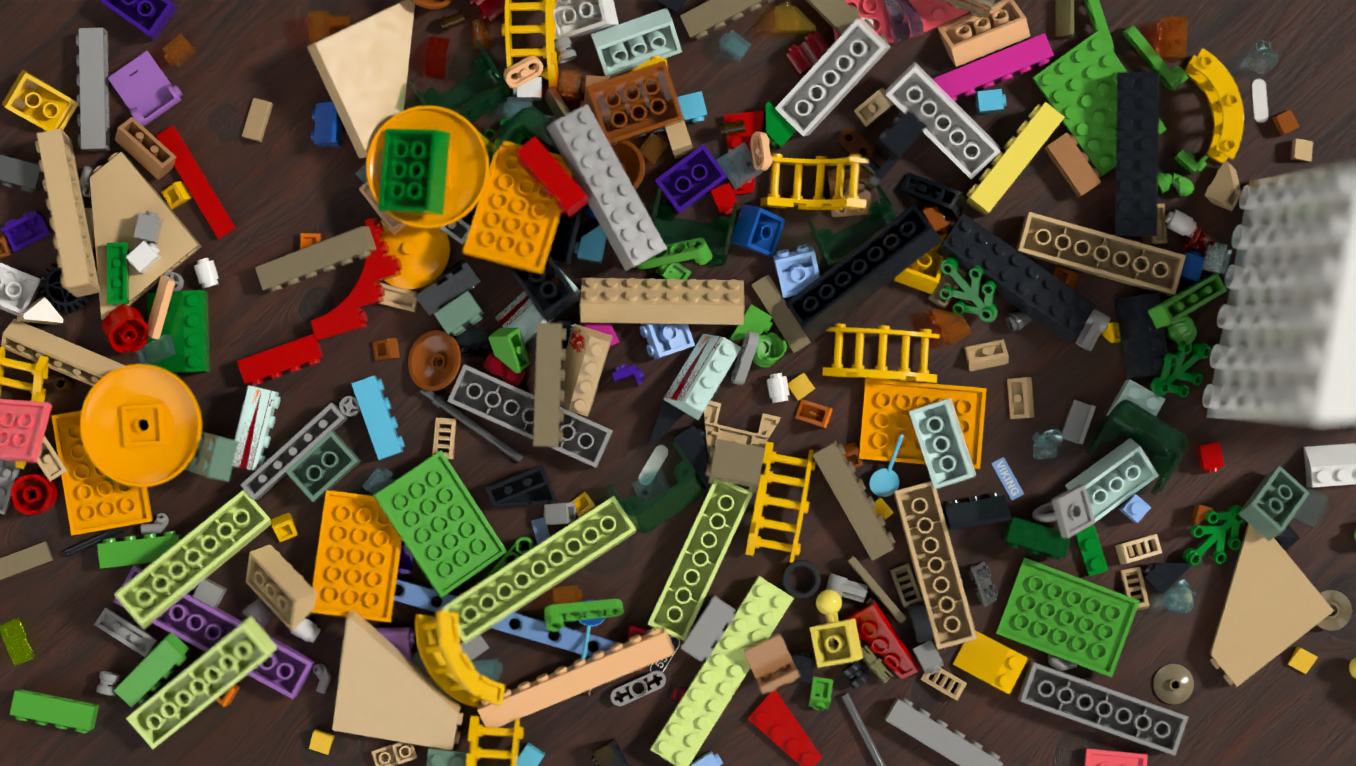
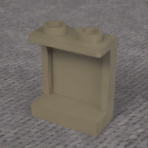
[706,439,765,493]

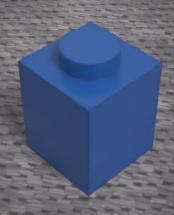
[1180,251,1206,283]

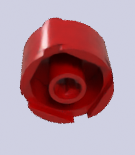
[102,304,149,353]
[11,474,58,515]

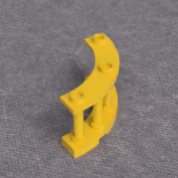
[501,0,559,88]
[1184,48,1244,165]
[760,154,869,210]
[823,323,940,383]
[0,346,49,469]
[745,442,816,563]
[415,610,505,708]
[466,716,524,766]

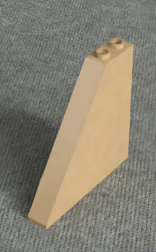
[307,0,415,158]
[90,152,202,320]
[1209,523,1334,687]
[332,610,463,751]

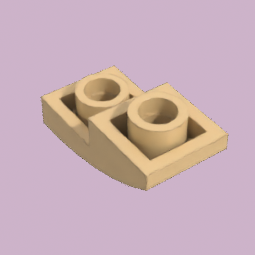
[371,742,417,766]

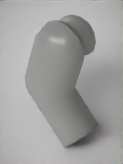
[79,166,94,197]
[141,513,169,534]
[1048,654,1077,671]
[312,663,331,694]

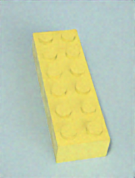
[966,102,1064,216]

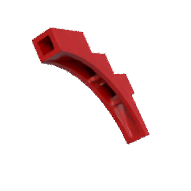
[311,218,402,341]

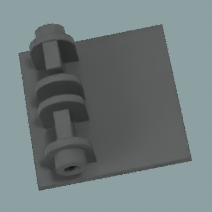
[968,561,998,607]

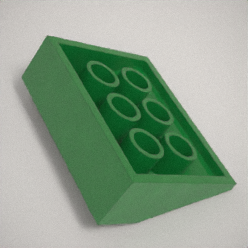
[378,129,450,215]
[147,290,210,373]

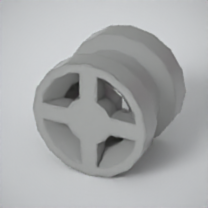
[164,272,184,291]
[339,396,361,416]

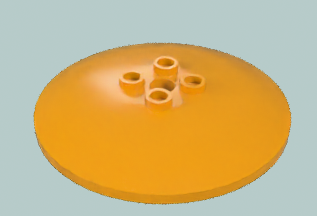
[366,106,489,228]
[80,364,202,487]

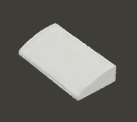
[0,263,41,316]

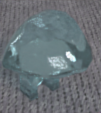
[1244,40,1279,73]
[1032,429,1062,461]
[1162,580,1196,614]

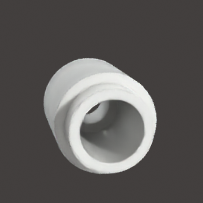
[1165,210,1197,237]
[194,258,219,289]
[767,373,790,403]
[291,618,321,643]

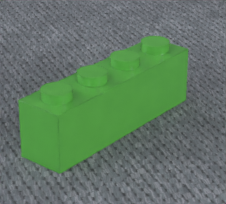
[1148,273,1227,329]
[97,531,183,568]
[114,632,189,708]
[10,689,99,733]

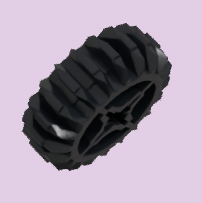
[40,263,94,314]

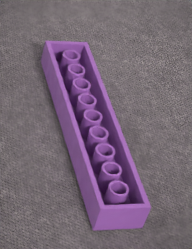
[114,565,316,699]

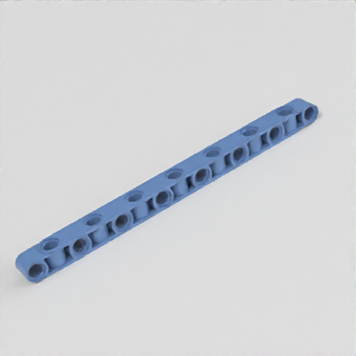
[394,579,619,657]

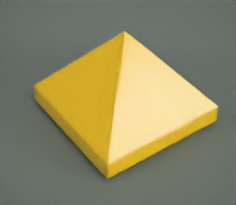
[1102,322,1121,343]

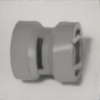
[554,37,577,64]
[96,671,121,696]

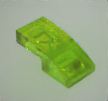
[0,618,34,666]

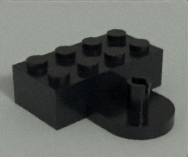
[861,110,927,193]

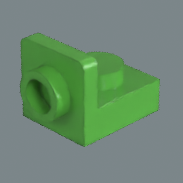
[1174,150,1208,174]
[656,262,691,280]
[808,676,833,710]

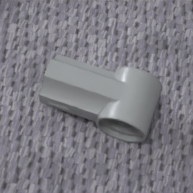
[1075,309,1111,351]
[826,573,868,602]

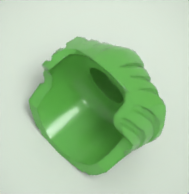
[1164,314,1197,345]
[753,332,787,368]

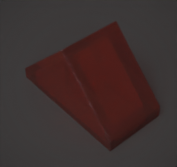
[425,36,451,79]
[1183,226,1220,261]

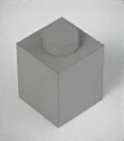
[133,211,163,243]
[544,502,577,525]
[193,578,227,608]
[913,640,944,675]

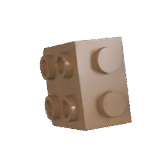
[827,166,871,217]
[744,634,800,694]

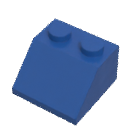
[311,102,342,147]
[730,204,786,257]

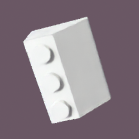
[1304,443,1356,487]

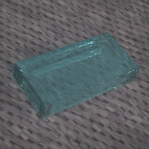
[137,335,176,365]

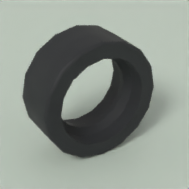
[782,560,821,599]
[907,602,933,643]

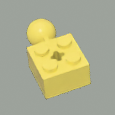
[810,590,863,668]

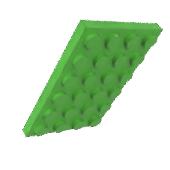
[1032,30,1166,176]
[373,450,507,598]
[996,558,1140,677]

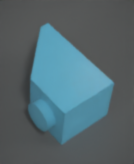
[575,225,607,264]

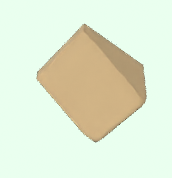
[1291,138,1313,162]

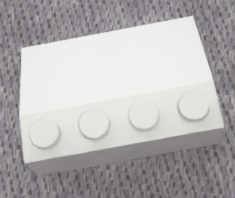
[554,0,619,41]

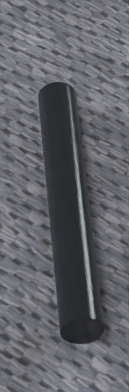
[65,527,124,557]

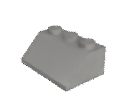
[681,595,736,662]

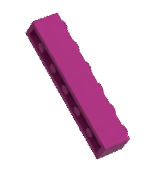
[933,33,1054,101]

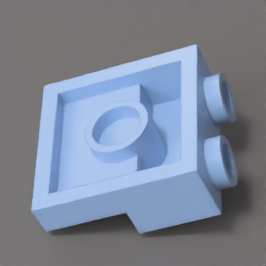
[773,245,820,298]
[640,323,695,360]

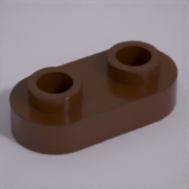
[838,128,873,159]

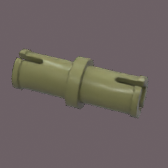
[861,645,893,684]

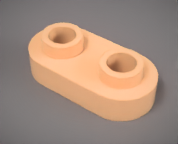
[504,56,543,88]
[751,132,772,171]

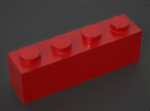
[516,137,589,217]
[237,334,324,386]

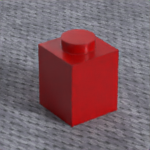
[710,183,738,216]
[1196,442,1224,473]

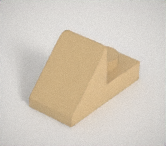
[854,88,894,127]
[37,437,67,481]

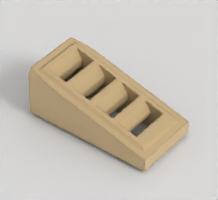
[433,418,456,459]
[1115,534,1162,565]
[1120,567,1150,610]
[921,668,967,701]

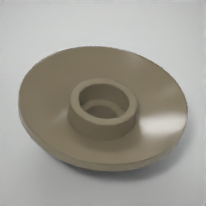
[1317,590,1352,631]
[1153,664,1194,704]

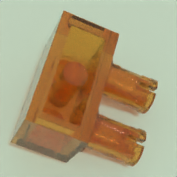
[308,11,351,45]
[1155,16,1188,61]

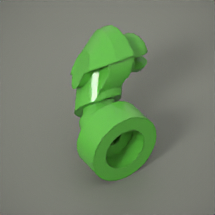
[1158,172,1194,197]

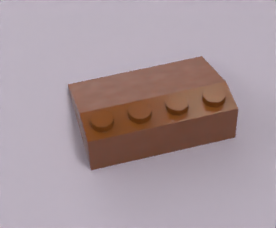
[587,61,685,146]

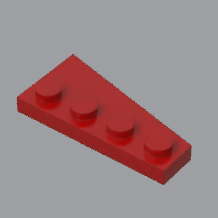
[724,110,764,195]
[843,602,920,679]
[748,690,822,766]

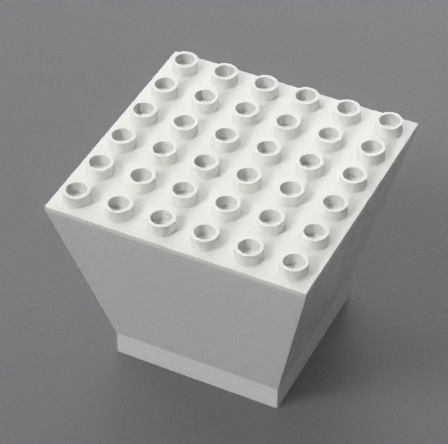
[1202,162,1356,423]

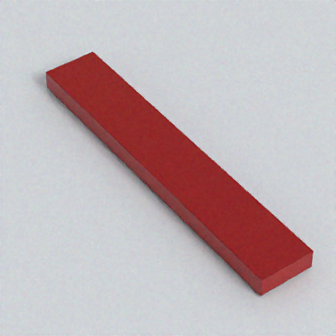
[156,125,237,239]

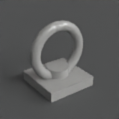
[1032,485,1095,538]

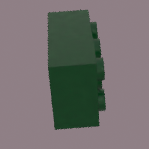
[1001,517,1072,561]

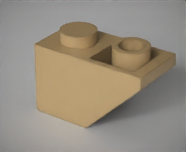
[1205,161,1242,211]

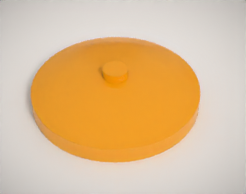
[380,220,450,290]

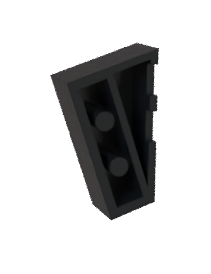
[413,259,481,316]
[486,465,559,507]

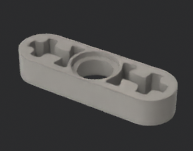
[731,331,759,385]
[611,670,666,706]

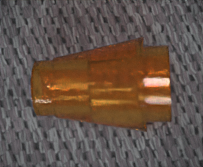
[471,19,492,51]

